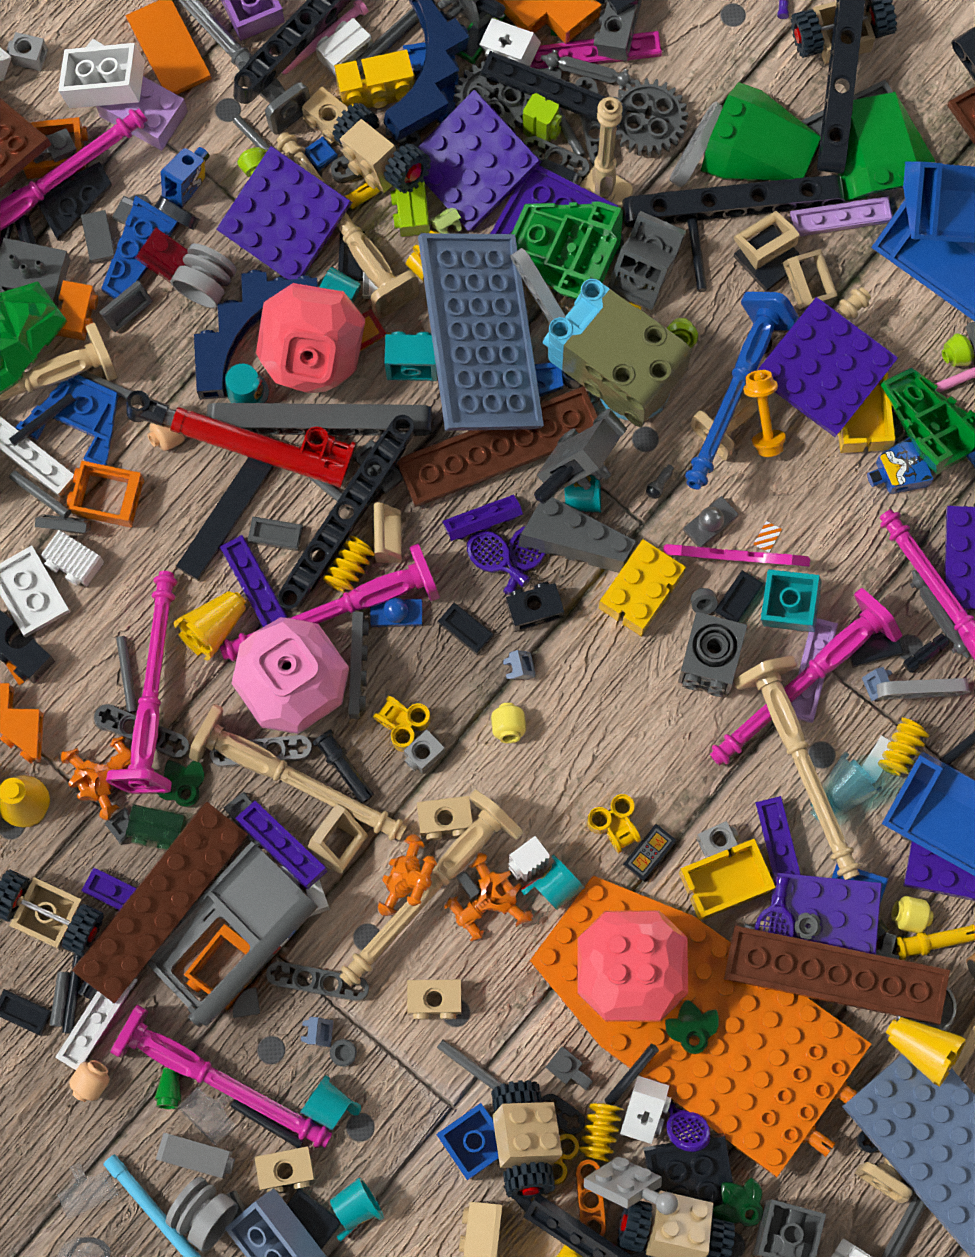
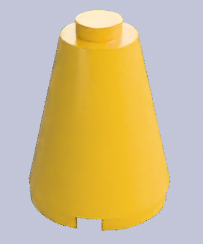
[174,591,246,661]
[0,775,50,828]
[886,1017,966,1087]

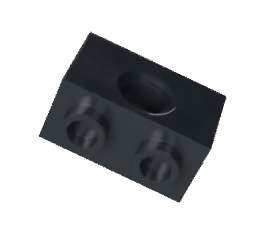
[506,582,564,632]

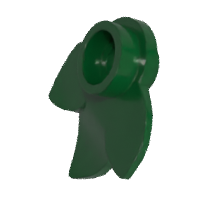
[157,760,204,807]
[665,1000,719,1054]
[712,1178,763,1226]

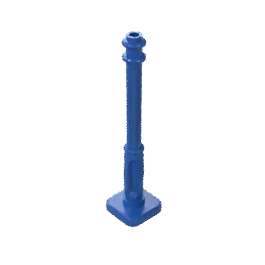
[685,292,799,490]

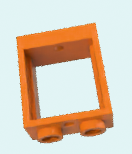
[23,117,90,179]
[67,460,144,528]
[184,924,256,1010]

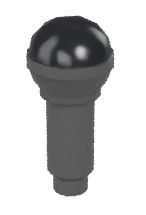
[646,464,674,499]

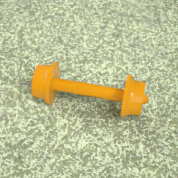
[743,370,786,457]

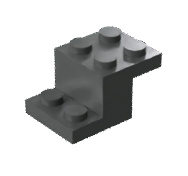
[608,211,686,310]

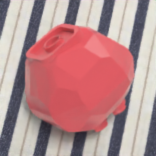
[256,283,365,393]
[578,911,688,1022]

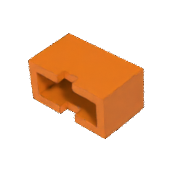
[56,280,98,341]

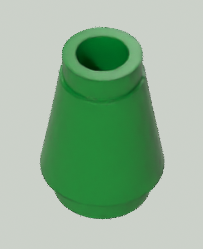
[154,1068,181,1110]

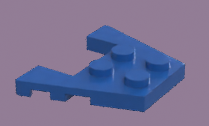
[16,375,118,466]

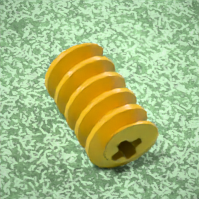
[323,535,375,593]
[878,717,930,776]
[579,1103,624,1163]

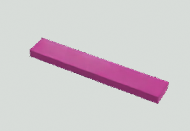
[530,31,662,69]

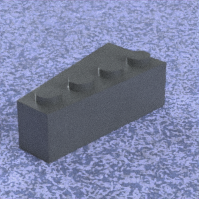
[518,497,636,573]

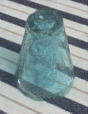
[810,751,883,822]

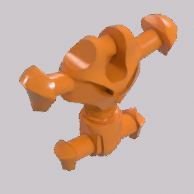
[61,736,131,821]
[378,834,437,916]
[444,852,533,942]

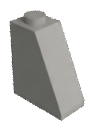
[156,1133,235,1179]

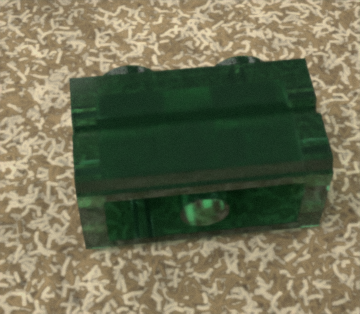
[126,804,187,851]

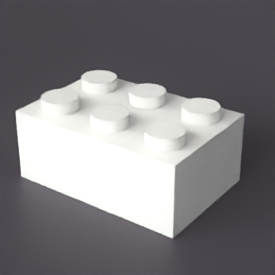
[58,43,145,108]

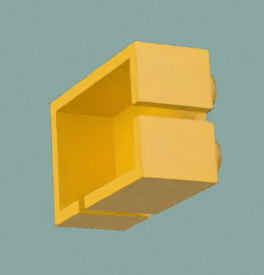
[334,49,414,108]
[838,372,895,453]
[599,539,686,637]
[679,839,776,921]

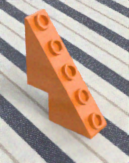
[496,0,601,44]
[0,683,44,764]

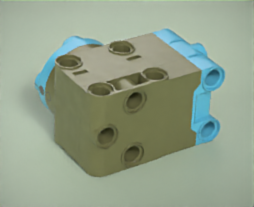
[543,279,692,427]

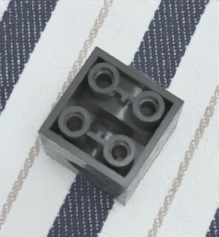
[678,612,747,697]
[752,1199,826,1257]

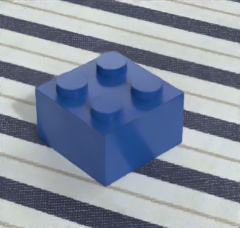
[436,1103,499,1181]

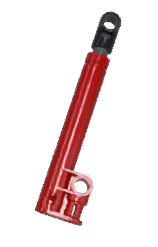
[126,390,356,488]

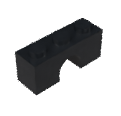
[0,610,56,684]

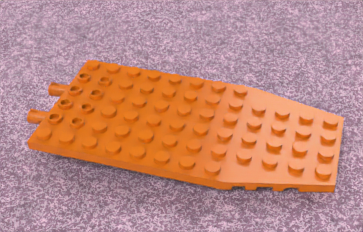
[530,876,871,1178]

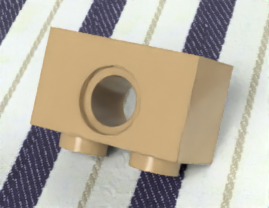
[302,86,348,147]
[417,796,473,841]
[407,980,462,1020]
[254,1147,316,1193]

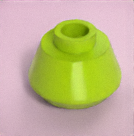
[237,147,267,177]
[666,318,698,348]
[941,333,974,366]

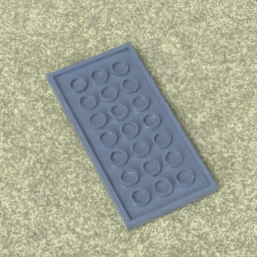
[418,233,544,431]
[842,1054,975,1257]

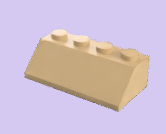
[459,1202,502,1257]

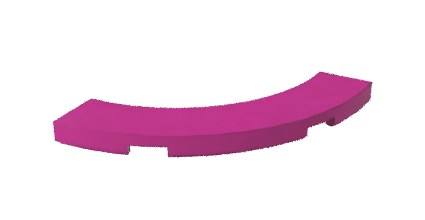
[663,544,810,567]

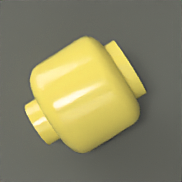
[491,703,526,743]
[891,896,933,933]

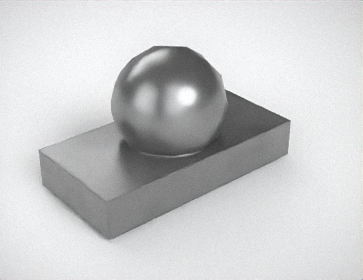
[683,496,739,547]

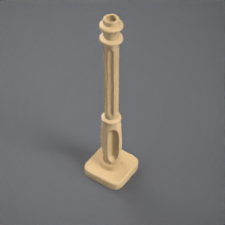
[580,97,633,210]
[277,132,419,319]
[691,287,871,461]
[0,322,117,402]
[733,656,861,880]
[189,704,407,841]
[339,789,524,987]
[855,1017,975,1203]

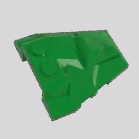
[0,281,67,395]

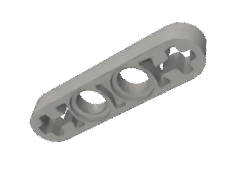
[669,101,723,188]
[510,248,565,323]
[876,678,970,700]
[210,735,312,768]

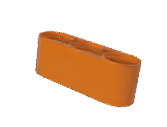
[576,1160,606,1236]

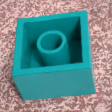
[385,331,437,381]
[760,569,822,632]

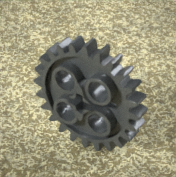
[453,61,531,131]
[613,78,688,157]

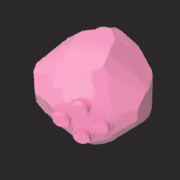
[232,617,349,734]

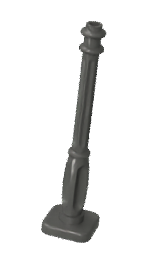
[178,0,311,135]

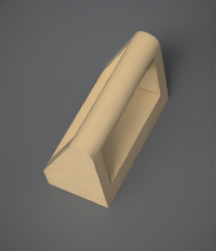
[734,211,800,270]
[783,249,838,310]
[374,502,402,563]
[307,803,368,873]

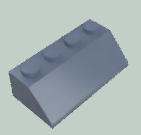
[225,1188,326,1257]

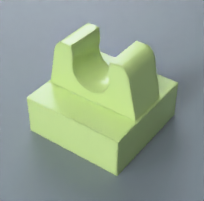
[429,208,462,234]

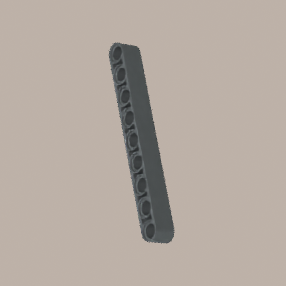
[207,403,432,436]

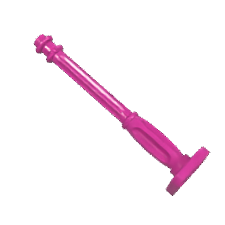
[0,108,148,231]
[879,509,975,660]
[220,543,440,662]
[106,571,177,794]
[709,588,902,766]
[110,1005,333,1148]

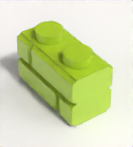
[523,93,562,142]
[391,182,430,237]

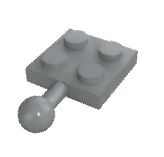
[584,1156,678,1215]

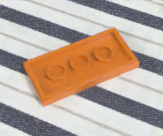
[125,0,212,95]

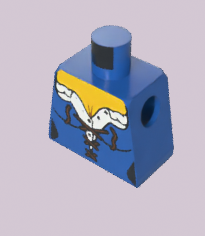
[161,147,210,208]
[867,438,933,494]

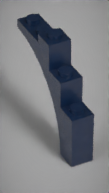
[383,0,469,142]
[194,270,319,400]

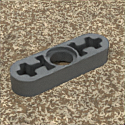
[524,136,589,181]

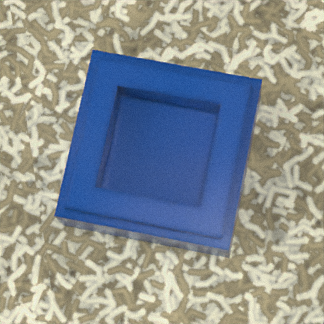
[305,136,338,171]

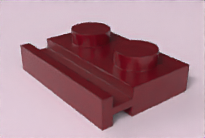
[135,228,188,284]

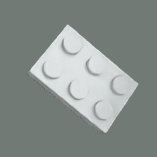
[0,546,70,638]

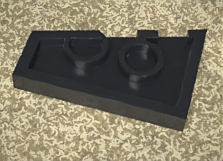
[37,162,112,241]

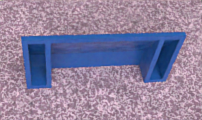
[903,162,975,243]
[871,200,975,321]
[882,751,975,876]

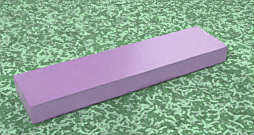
[790,196,893,237]
[791,618,838,723]

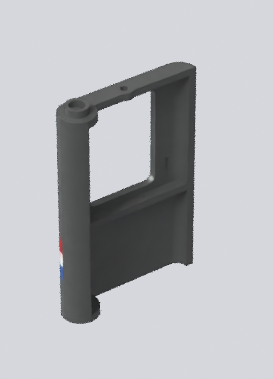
[147,842,319,1027]

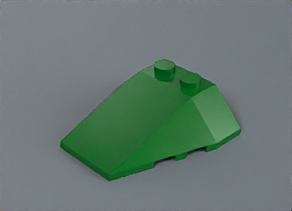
[701,82,820,181]
[838,92,935,203]
[512,202,623,299]
[881,368,975,474]

